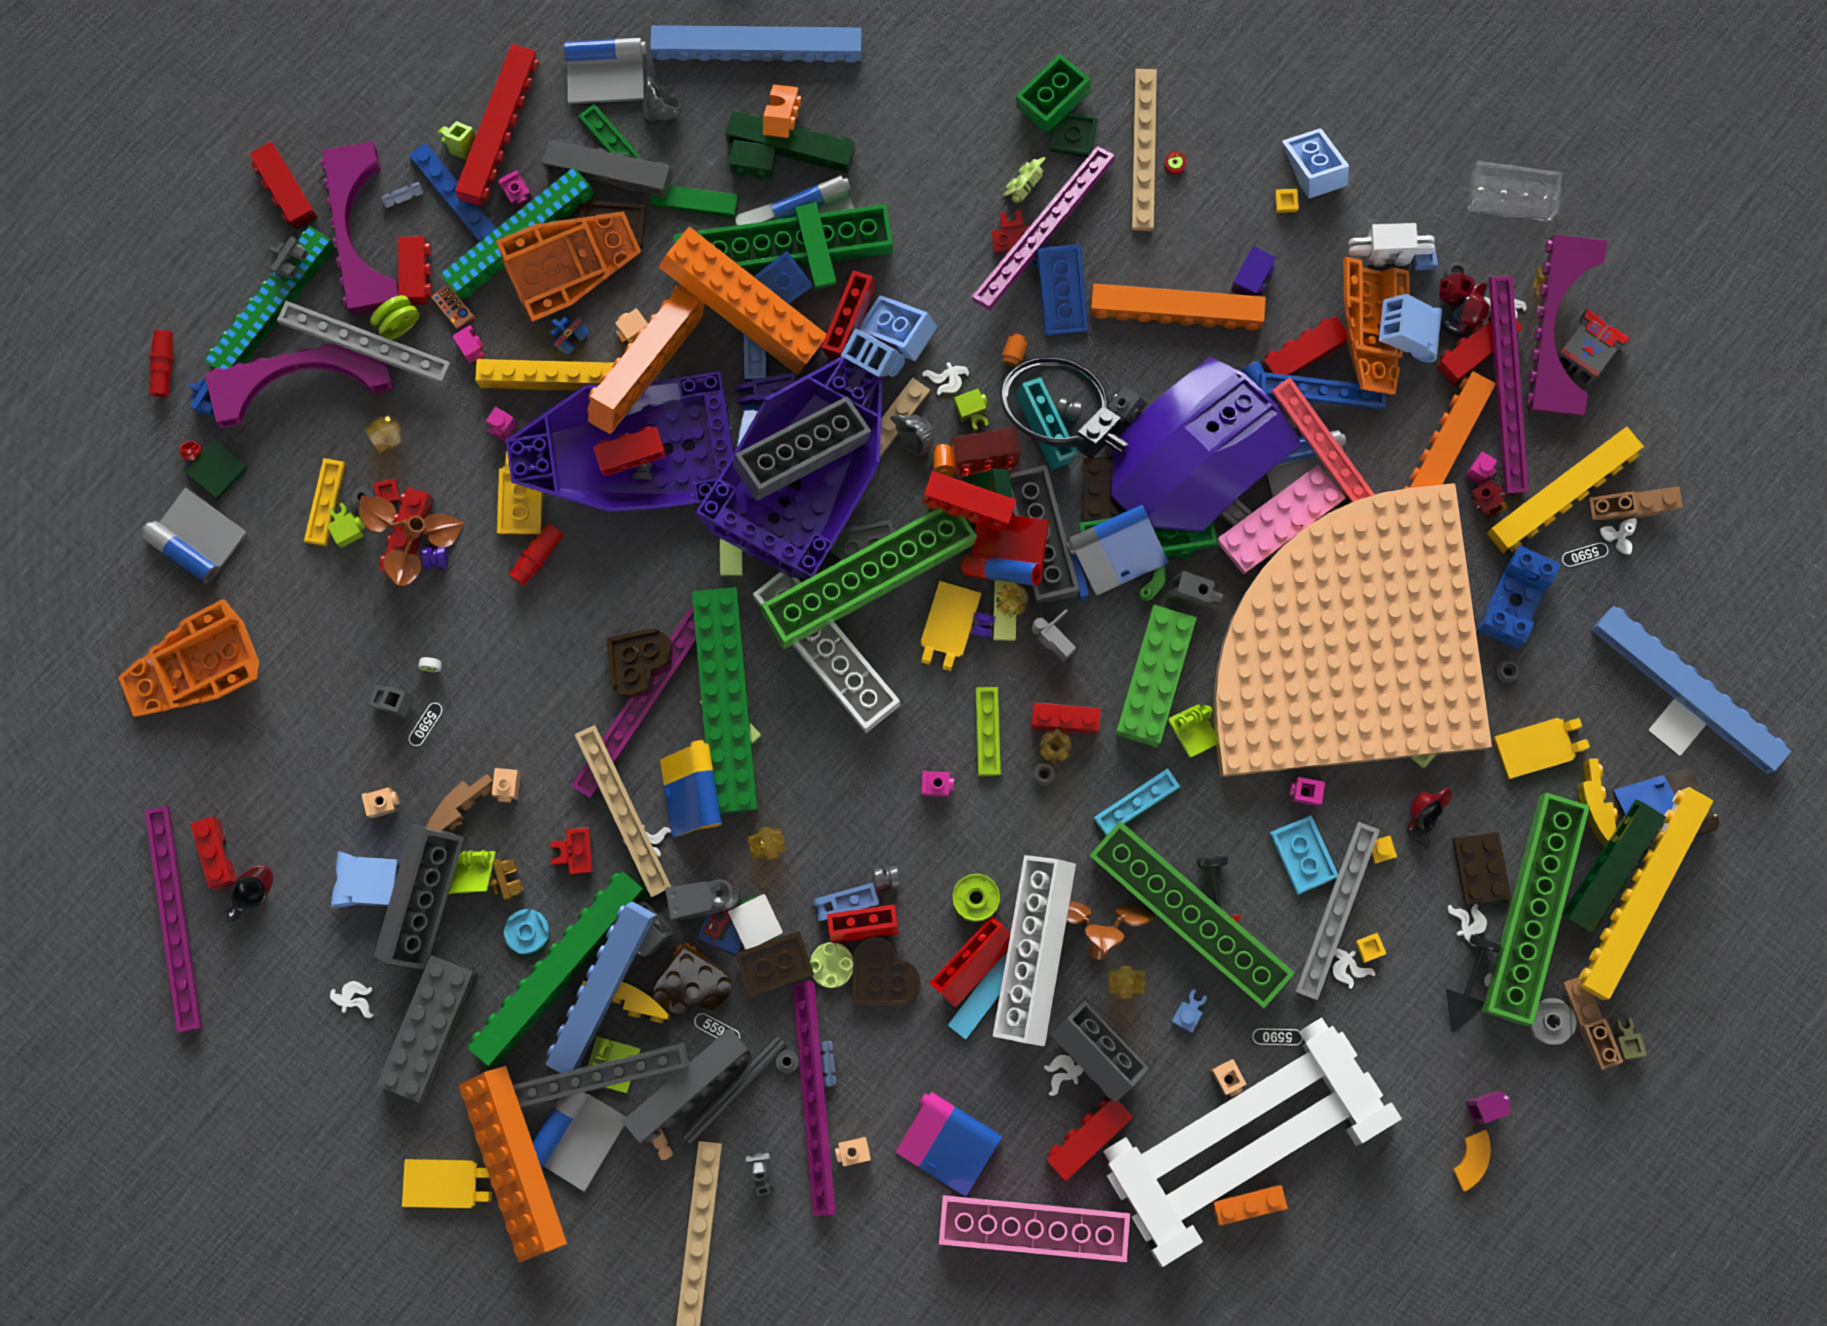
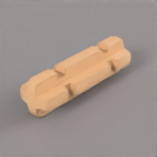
[653,1129,673,1160]

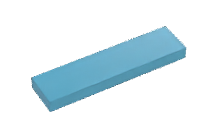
[1093,768,1180,836]
[948,954,1007,1039]

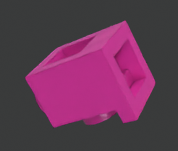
[498,170,533,209]
[452,325,485,364]
[486,407,518,443]
[1465,451,1497,484]
[922,771,954,797]
[1289,777,1325,807]

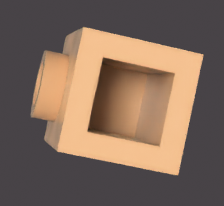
[615,308,648,344]
[492,768,521,803]
[835,1137,871,1166]

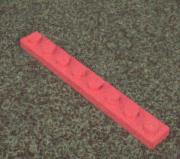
[1271,378,1375,503]

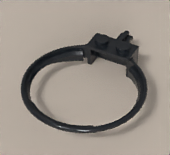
[1000,357,1128,460]

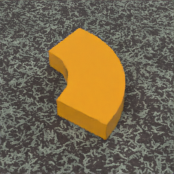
[1452,1130,1491,1192]

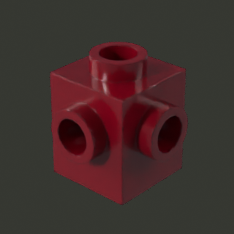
[1439,272,1475,307]
[1472,480,1508,519]

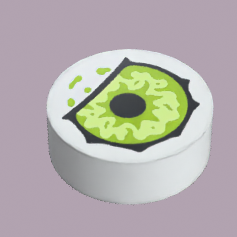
[418,657,442,672]

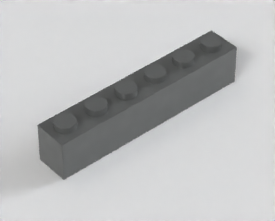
[542,139,674,198]

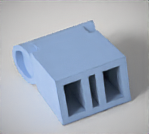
[1379,294,1442,363]
[841,328,905,377]
[331,851,401,908]

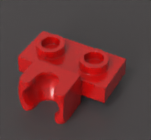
[991,210,1031,253]
[550,827,593,875]

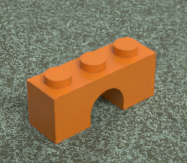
[763,85,802,138]
[1211,1185,1288,1225]

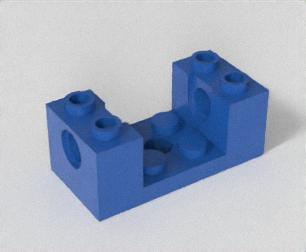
[1476,545,1561,650]

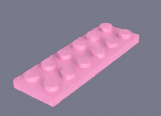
[1217,465,1345,574]

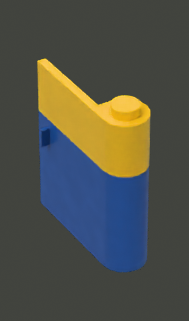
[660,740,722,838]

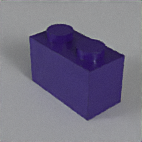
[1231,246,1277,296]

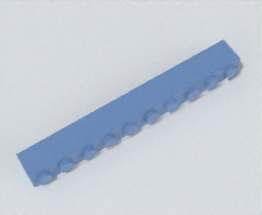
[650,25,862,63]
[1591,606,1791,774]

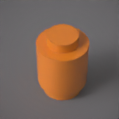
[1002,334,1029,367]
[932,444,956,477]

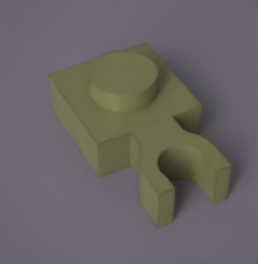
[1615,1018,1647,1061]

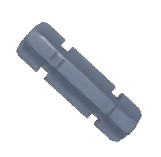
[381,182,423,208]
[820,1041,836,1087]

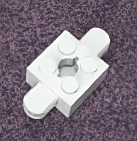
[1348,223,1435,267]

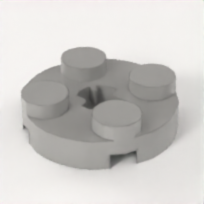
[1529,998,1577,1045]

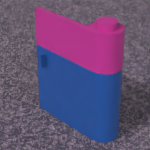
[895,1092,1002,1197]

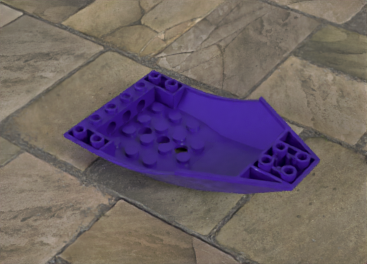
[695,356,883,579]
[506,371,734,511]

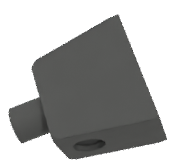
[1167,571,1223,608]

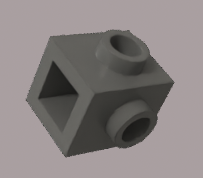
[1109,386,1147,423]

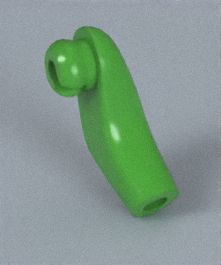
[1139,565,1166,601]

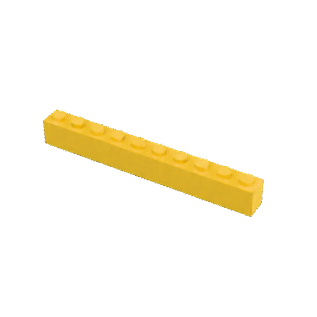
[1578,787,1714,1000]

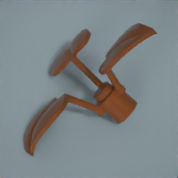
[359,495,464,587]
[1066,901,1155,960]

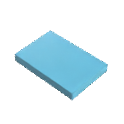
[1269,815,1338,895]

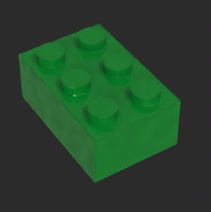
[1016,54,1091,134]

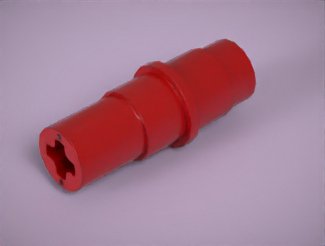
[148,330,175,398]
[508,523,564,587]

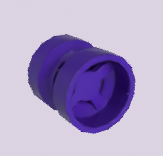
[422,547,448,569]
[970,612,996,638]

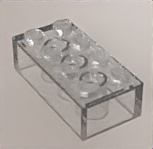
[1467,161,1562,222]

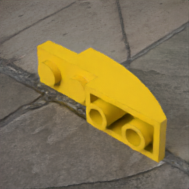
[1577,758,1618,847]
[582,981,671,1023]

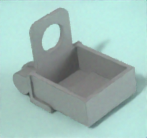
[1032,609,1076,663]

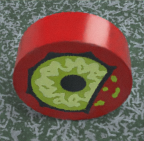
[1164,152,1186,175]

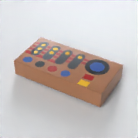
[431,284,475,331]

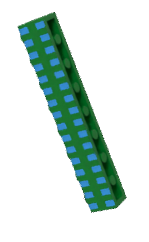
[440,167,594,300]
[204,226,335,369]

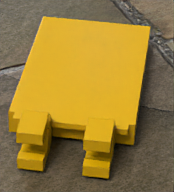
[497,451,543,535]
[920,581,982,671]
[1493,718,1590,780]
[402,1159,492,1208]

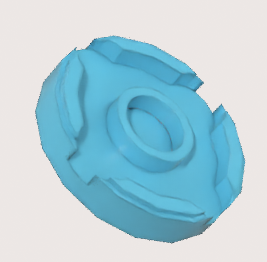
[504,909,550,955]

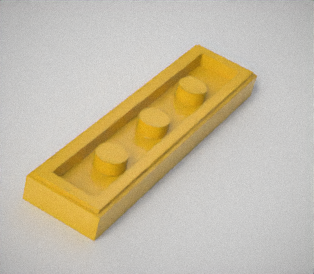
[304,458,346,547]

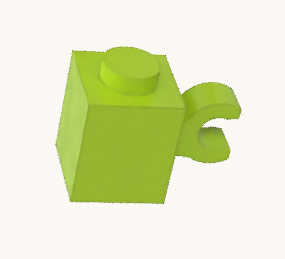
[438,121,476,160]
[954,389,989,432]
[327,503,365,548]

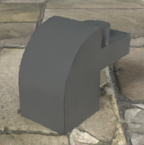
[368,684,414,718]

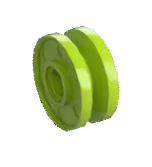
[370,295,419,340]
[952,874,1000,923]

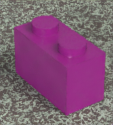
[1465,1091,1511,1123]

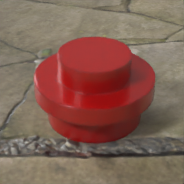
[180,441,202,460]

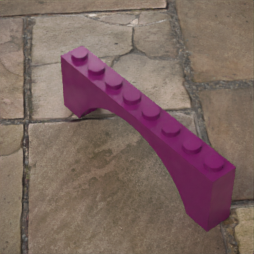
[321,141,399,316]
[1525,234,1608,416]
[205,334,393,429]

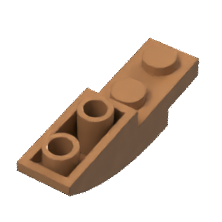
[1589,486,1683,520]
[427,774,493,832]
[1561,977,1623,1070]

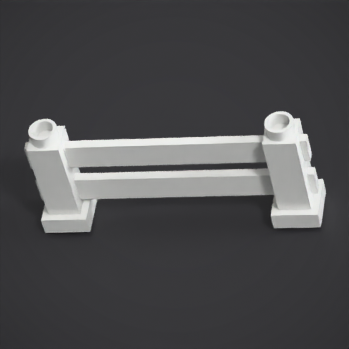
[1103,1018,1402,1267]

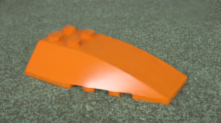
[496,211,641,322]
[1343,257,1410,395]
[118,599,259,717]

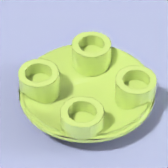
[810,942,854,988]

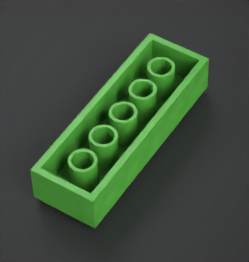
[1115,605,1197,748]

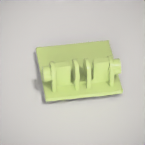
[1004,157,1045,204]

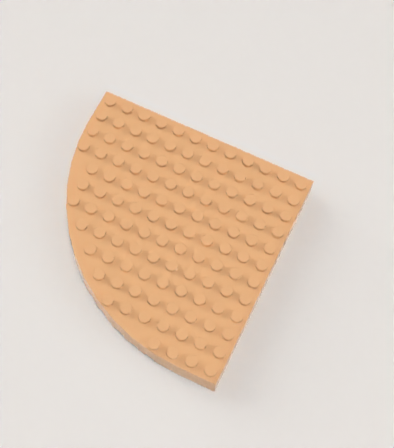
[1213,483,1492,777]

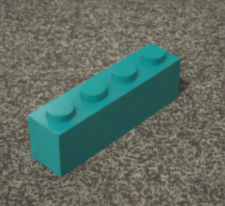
[1015,377,1078,470]

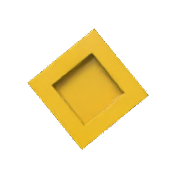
[1275,189,1299,213]
[1371,836,1397,864]
[1355,933,1386,963]

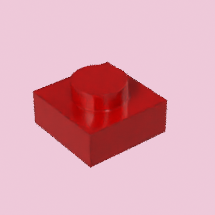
[374,479,400,503]

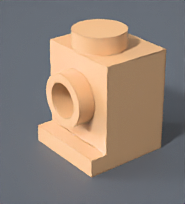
[361,787,399,818]
[1210,1059,1246,1097]

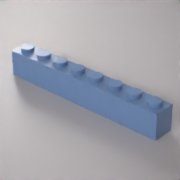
[545,901,656,1073]

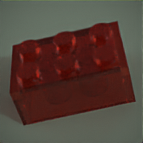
[951,427,1021,476]

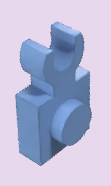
[1413,234,1438,270]
[1171,989,1207,1033]

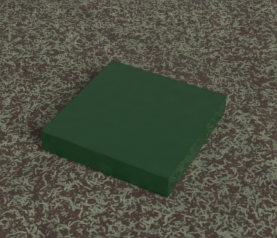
[1049,112,1098,158]
[185,439,248,500]

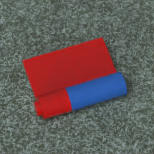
[960,515,1049,586]

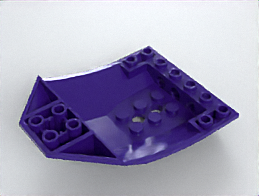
[1111,357,1302,532]

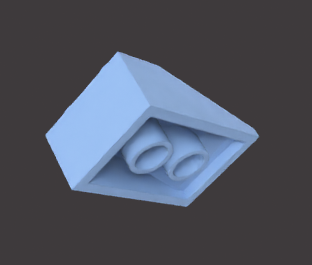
[1282,128,1349,198]
[859,295,938,361]

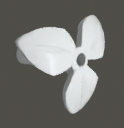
[1600,518,1637,555]

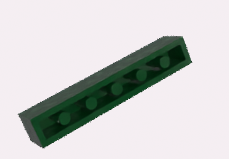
[725,110,855,173]
[1562,799,1666,933]

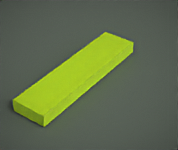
[976,687,1001,777]

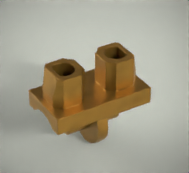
[488,859,524,902]

